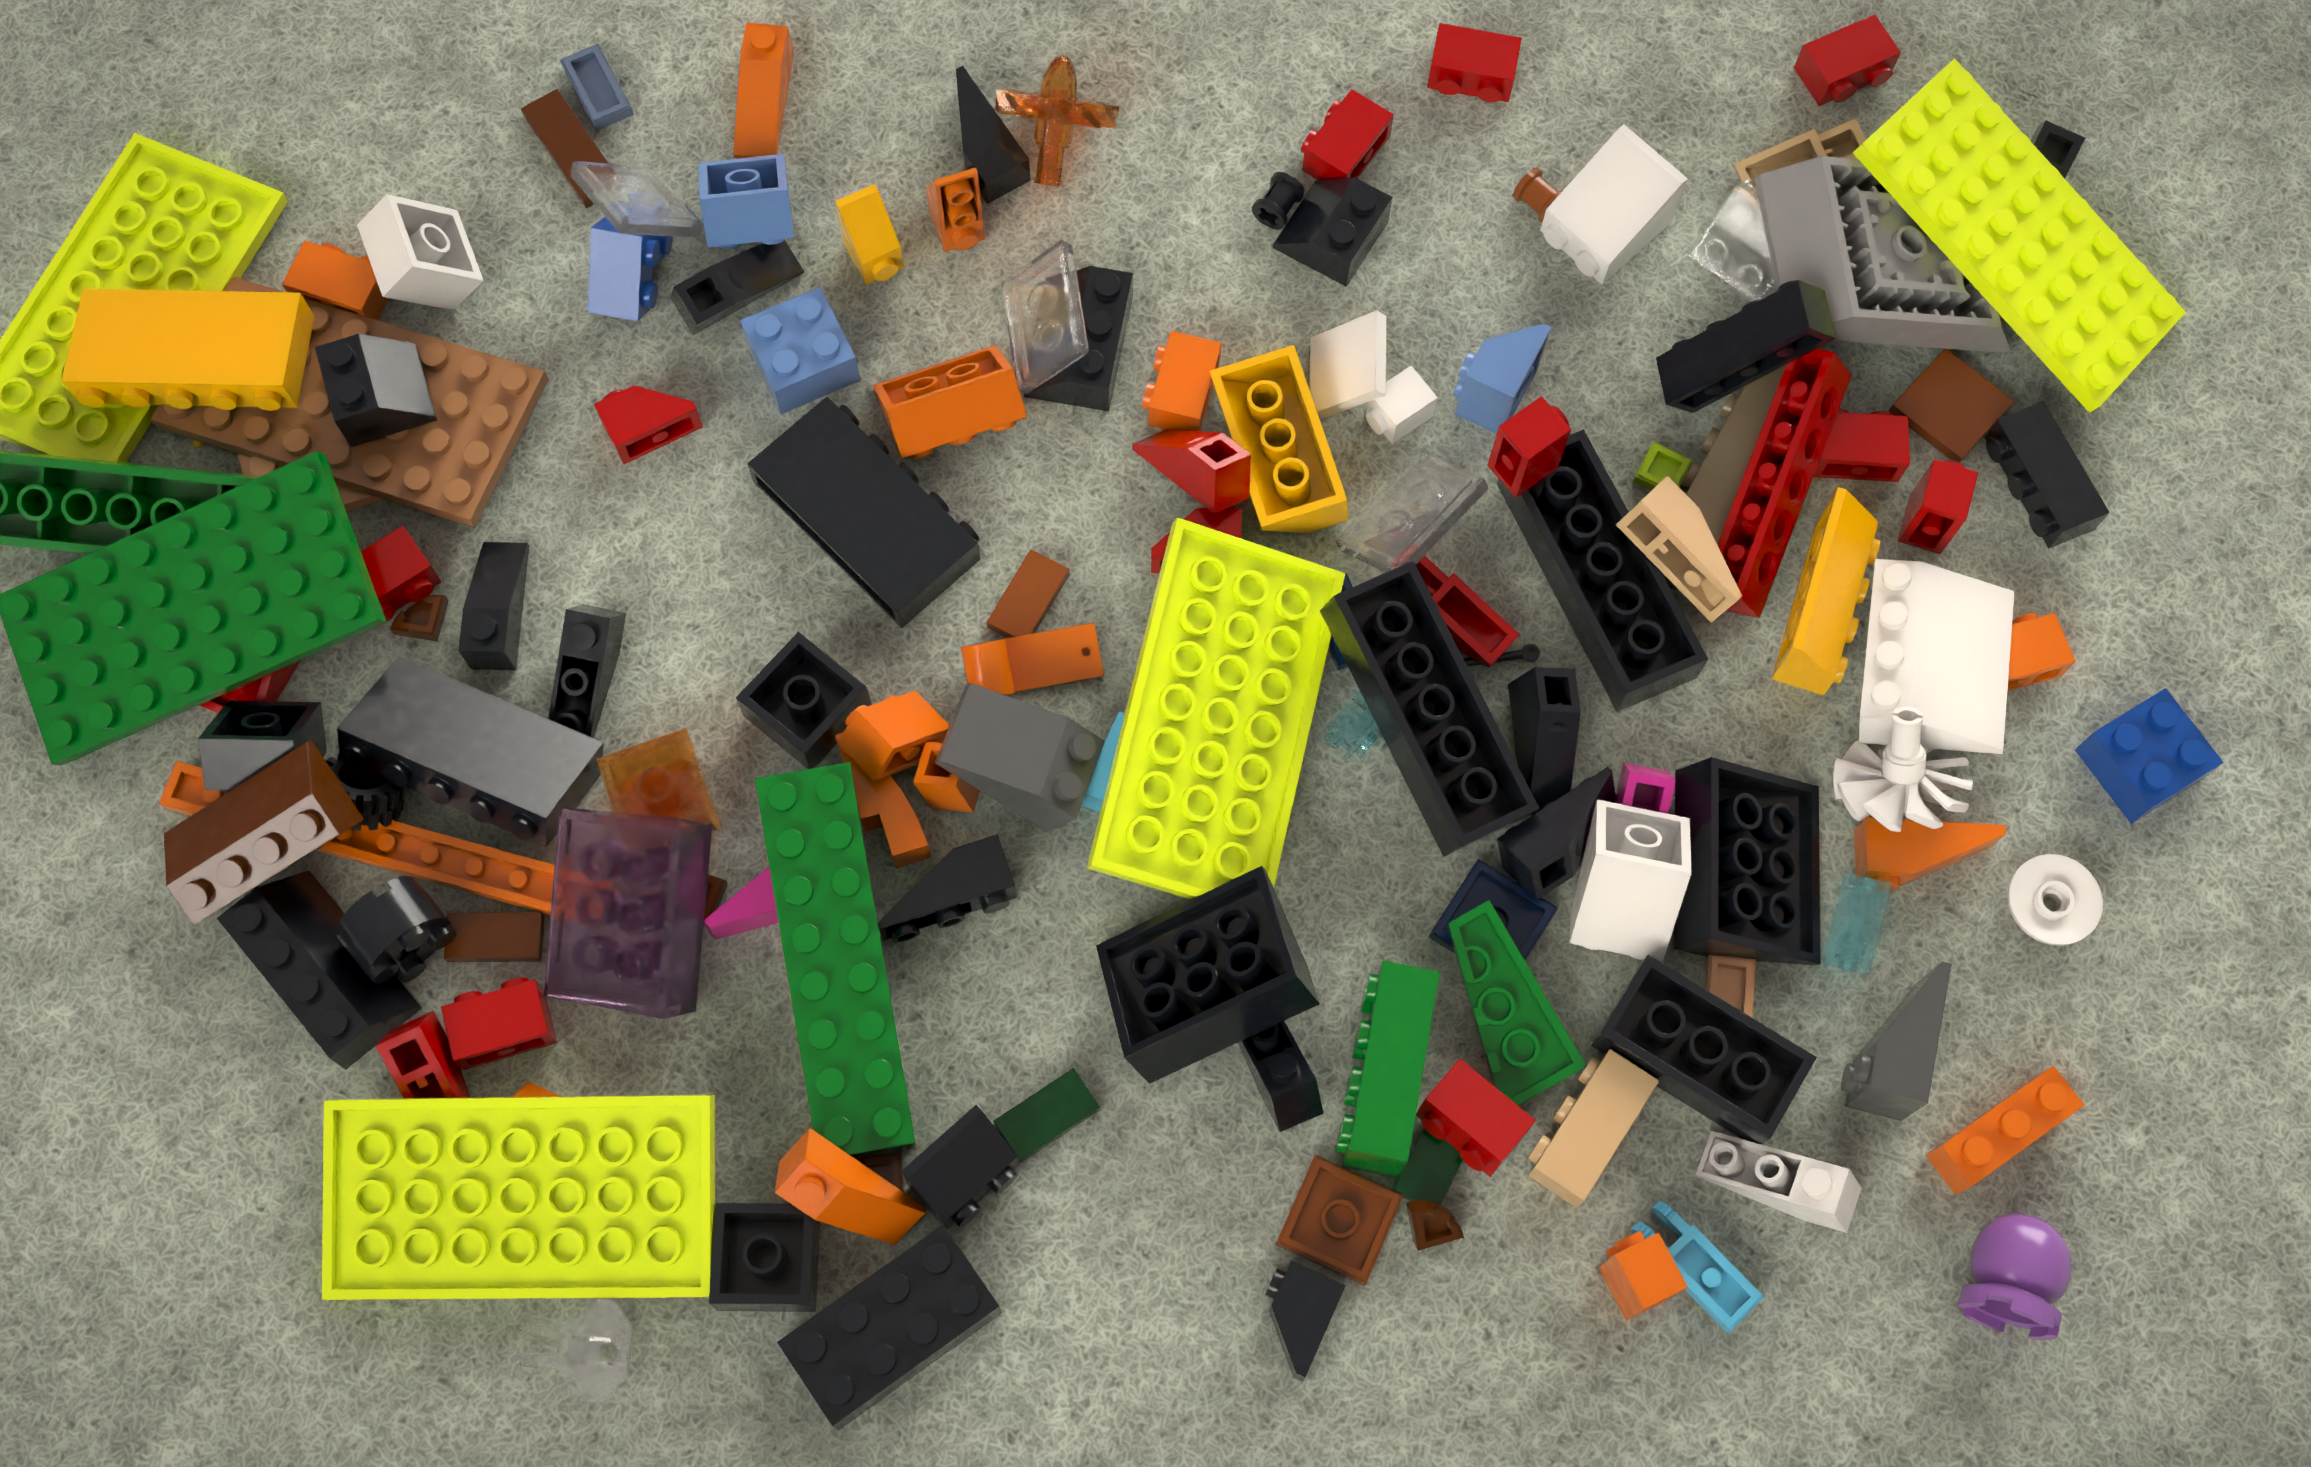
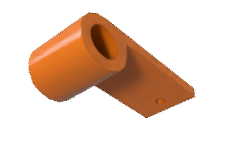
[960,622,1104,695]

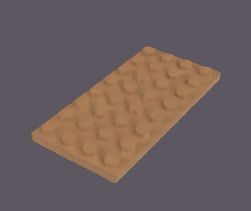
[150,277,549,528]

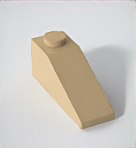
[1616,475,1742,623]

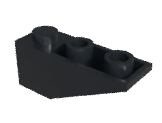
[670,240,804,335]
[548,604,626,738]
[1508,667,1581,816]
[1497,767,1616,900]
[878,834,1017,943]
[1238,1021,1324,1132]

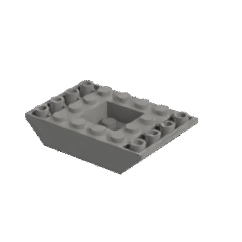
[1755,156,2010,353]

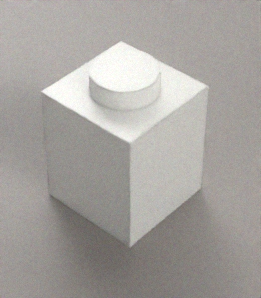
[1366,366,1438,444]

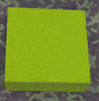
[1633,441,1693,491]

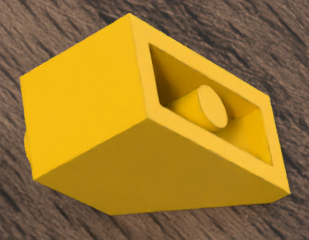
[835,184,904,285]

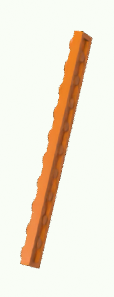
[159,761,618,929]

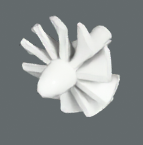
[1833,707,1973,832]

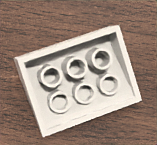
[1859,559,2014,754]

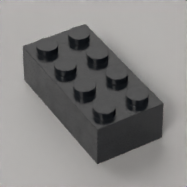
[1591,955,1817,1145]
[777,1225,1002,1431]

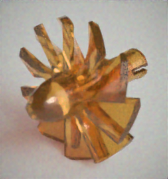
[995,54,1119,186]

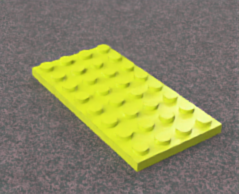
[1852,58,2186,413]
[0,133,288,463]
[1087,518,1345,899]
[322,1095,715,1300]

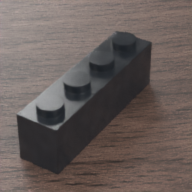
[1656,280,1836,413]

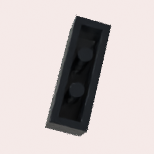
[1985,401,2110,548]

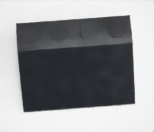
[1674,757,1821,966]
[1096,866,1320,1084]

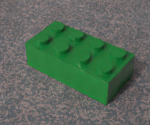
[1335,961,1440,1178]

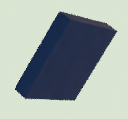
[1429,859,1558,960]

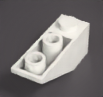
[1696,1131,1862,1233]

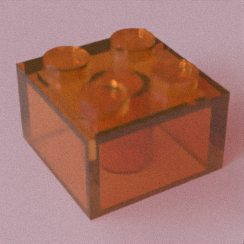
[597,728,723,859]

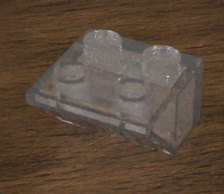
[1689,179,1775,302]

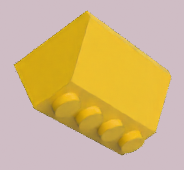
[1210,345,1349,534]
[1771,487,1881,696]

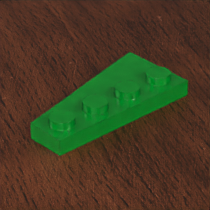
[1447,900,1587,1106]

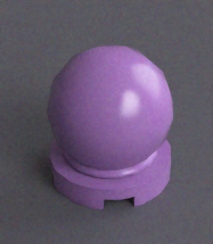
[1957,1213,2071,1340]

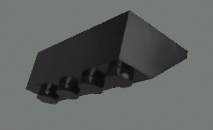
[217,870,422,1070]

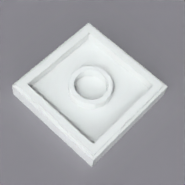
[1309,310,1386,420]

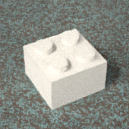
[357,194,484,310]

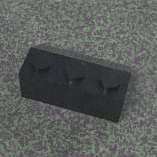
[1024,266,1133,411]

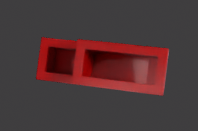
[1396,547,1520,668]

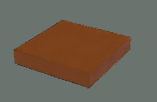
[1889,349,2015,463]
[1276,1155,1404,1286]

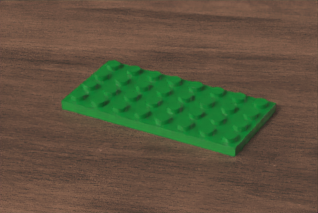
[0,451,386,766]

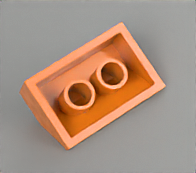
[872,345,1027,459]

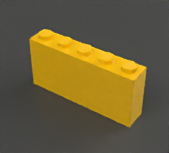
[62,289,315,411]

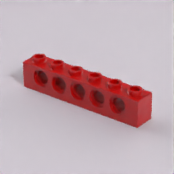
[1717,349,1852,618]

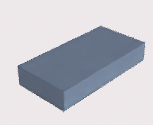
[560,44,634,131]

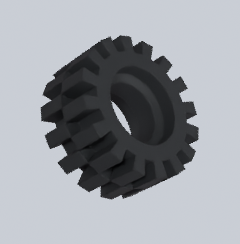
[326,754,405,831]

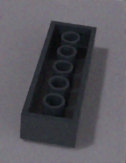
[1497,429,1708,712]
[1320,561,1540,857]

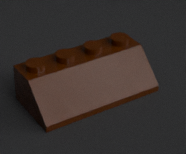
[164,740,365,926]

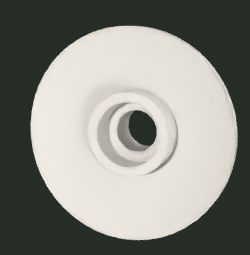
[2008,854,2103,946]

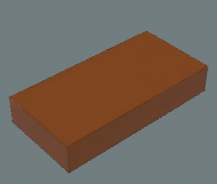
[987,549,1070,638]

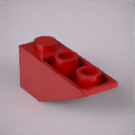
[1132,429,1251,514]

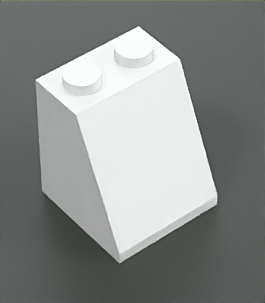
[1540,124,1688,285]
[1569,799,1691,962]

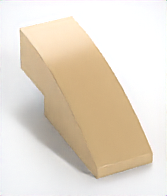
[1734,118,1866,203]

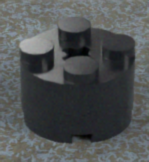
[337,876,456,984]

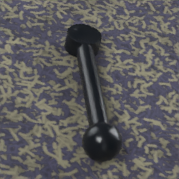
[1463,644,1540,667]

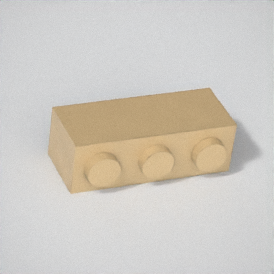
[1527,1049,1659,1208]

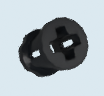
[1251,172,1305,230]

